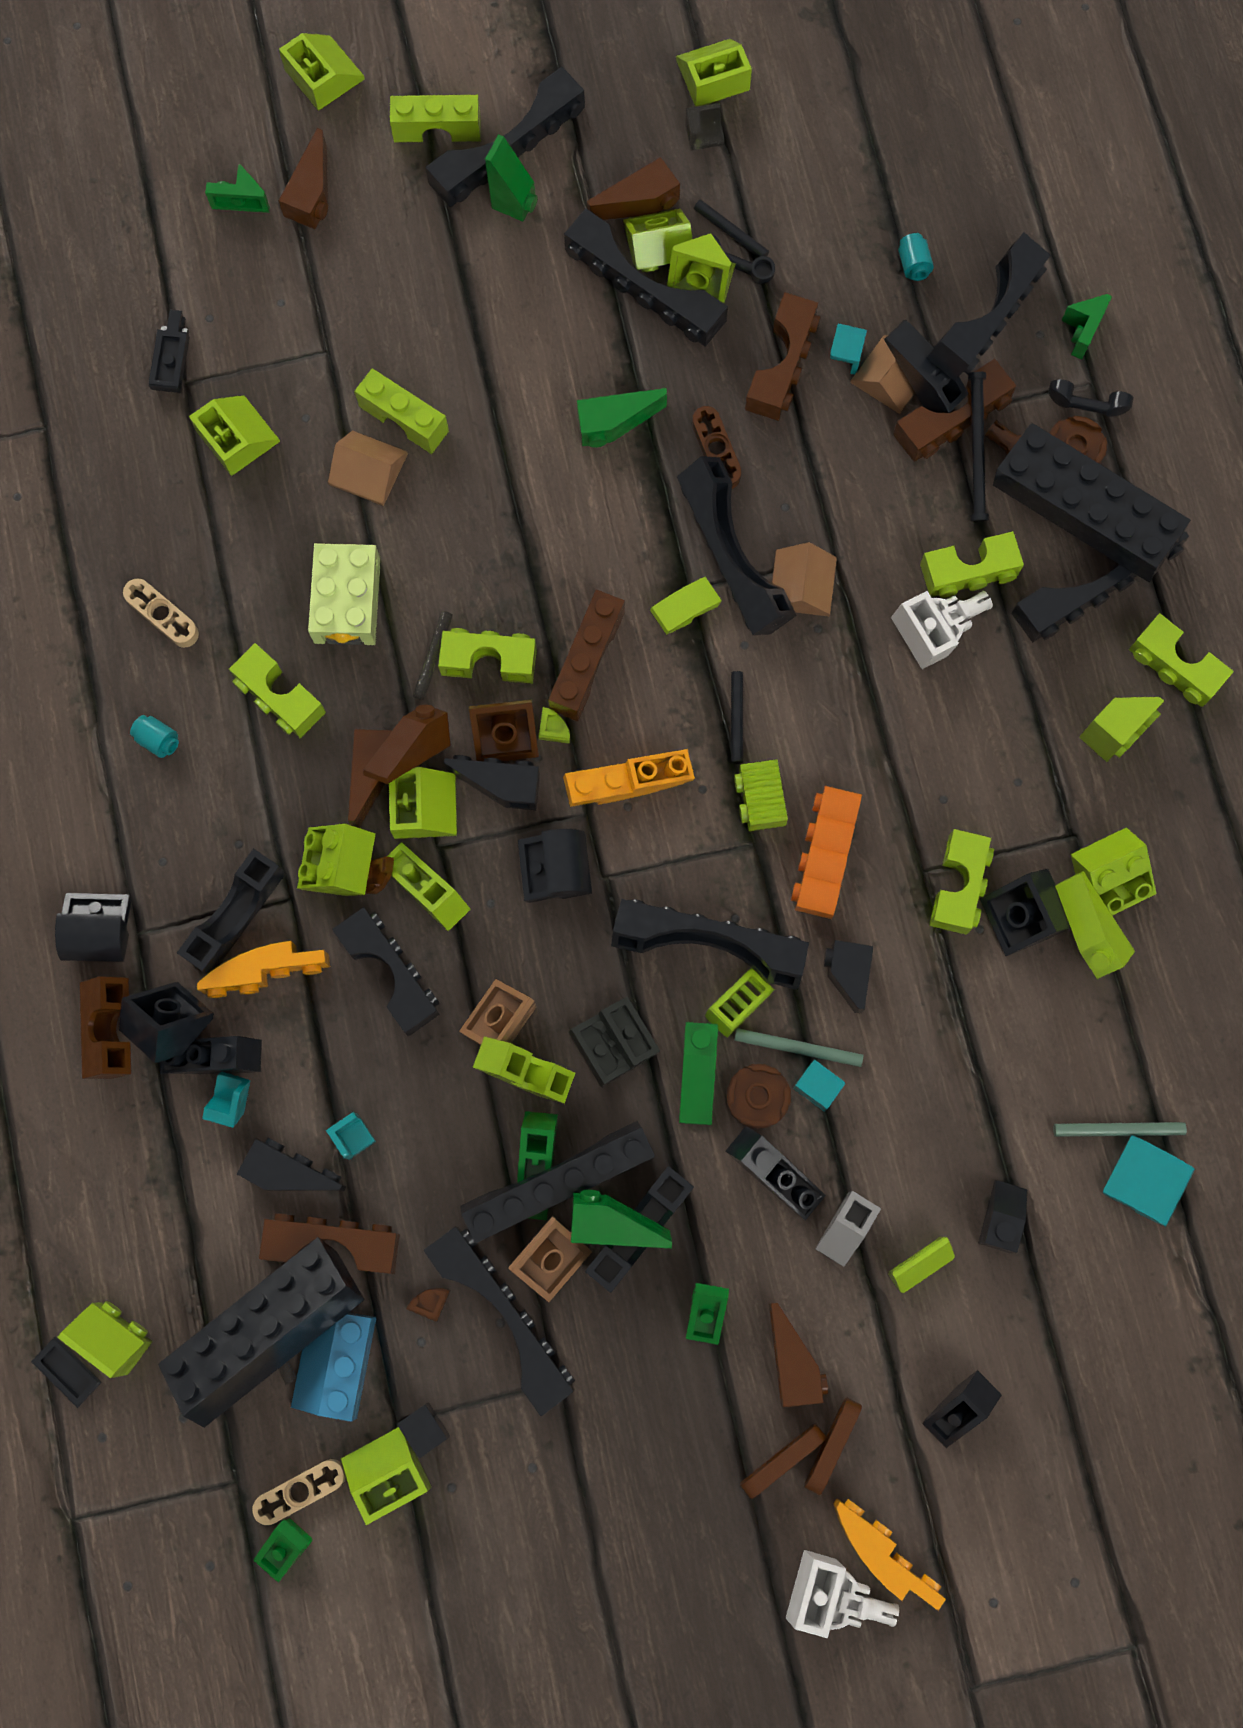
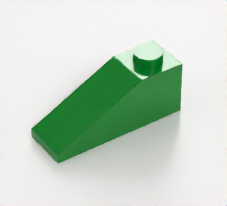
[485,134,538,222]
[577,388,667,448]
[679,1022,718,1125]
[517,1111,558,1220]
[571,1190,672,1249]

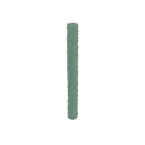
[734,1028,863,1067]
[1053,1122,1187,1137]

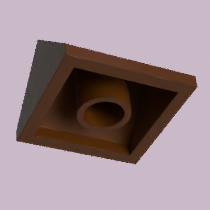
[469,700,539,762]

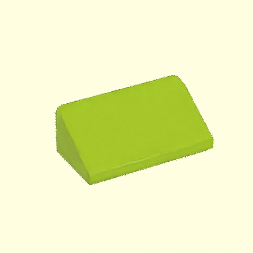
[888,1237,955,1293]

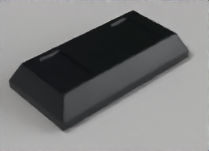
[31,1336,102,1408]

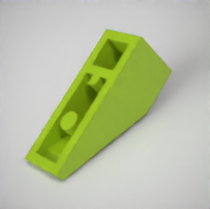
[387,842,471,931]
[1055,871,1135,979]

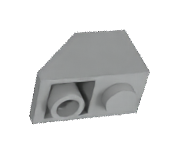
[815,1191,881,1267]

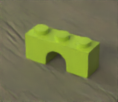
[390,95,481,142]
[354,368,449,454]
[920,531,1024,598]
[1129,613,1234,707]
[438,628,537,684]
[229,643,326,738]
[929,829,994,935]
[473,1036,575,1104]

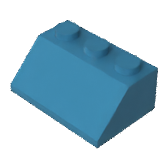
[291,1313,376,1422]

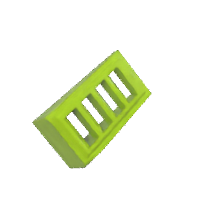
[705,968,775,1038]

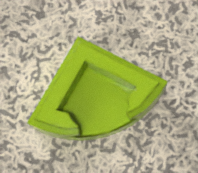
[539,707,570,743]

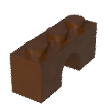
[80,976,131,1079]

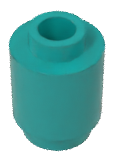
[898,233,934,281]
[130,715,179,758]

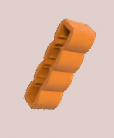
[791,786,862,919]

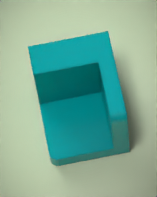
[830,323,867,375]
[793,1059,845,1111]
[202,1072,250,1128]
[326,1112,376,1160]

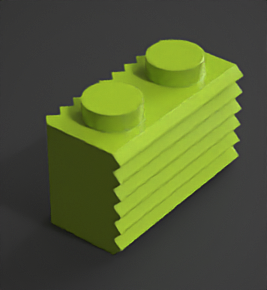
[734,759,788,831]

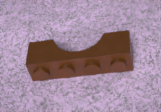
[745,292,821,421]
[893,358,1016,462]
[548,589,625,721]
[259,1213,400,1274]

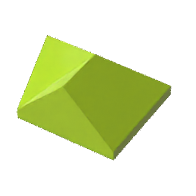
[667,233,736,303]

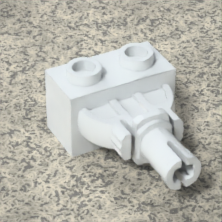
[891,591,993,669]
[786,1550,899,1638]

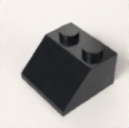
[980,869,1071,956]
[119,982,214,1063]

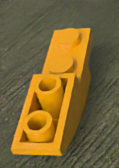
[563,749,695,807]
[197,941,330,998]
[833,1499,946,1611]

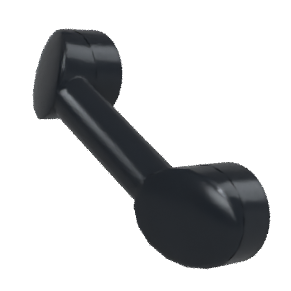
[713,235,775,284]
[1048,379,1134,417]

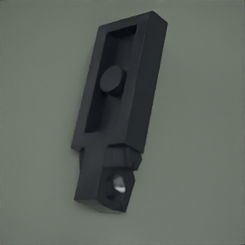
[148,310,190,393]

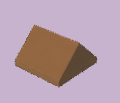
[850,335,915,414]
[328,431,408,506]
[772,542,837,617]
[459,979,536,1046]
[508,1217,592,1302]

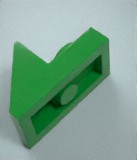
[205,164,270,213]
[1062,294,1112,360]
[686,1283,729,1345]
[253,1518,312,1583]

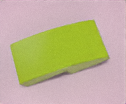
[650,577,722,635]

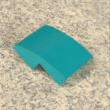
[1103,1135,1195,1227]

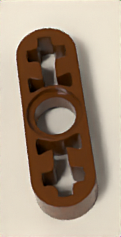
[692,406,741,489]
[804,1397,862,1496]
[740,1423,827,1499]

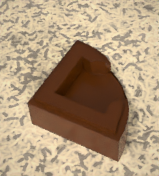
[366,856,394,895]
[406,1288,451,1322]

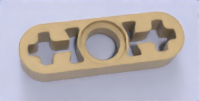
[123,579,199,648]
[252,1459,346,1525]

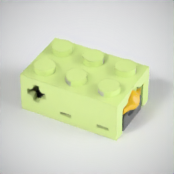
[308,543,380,645]

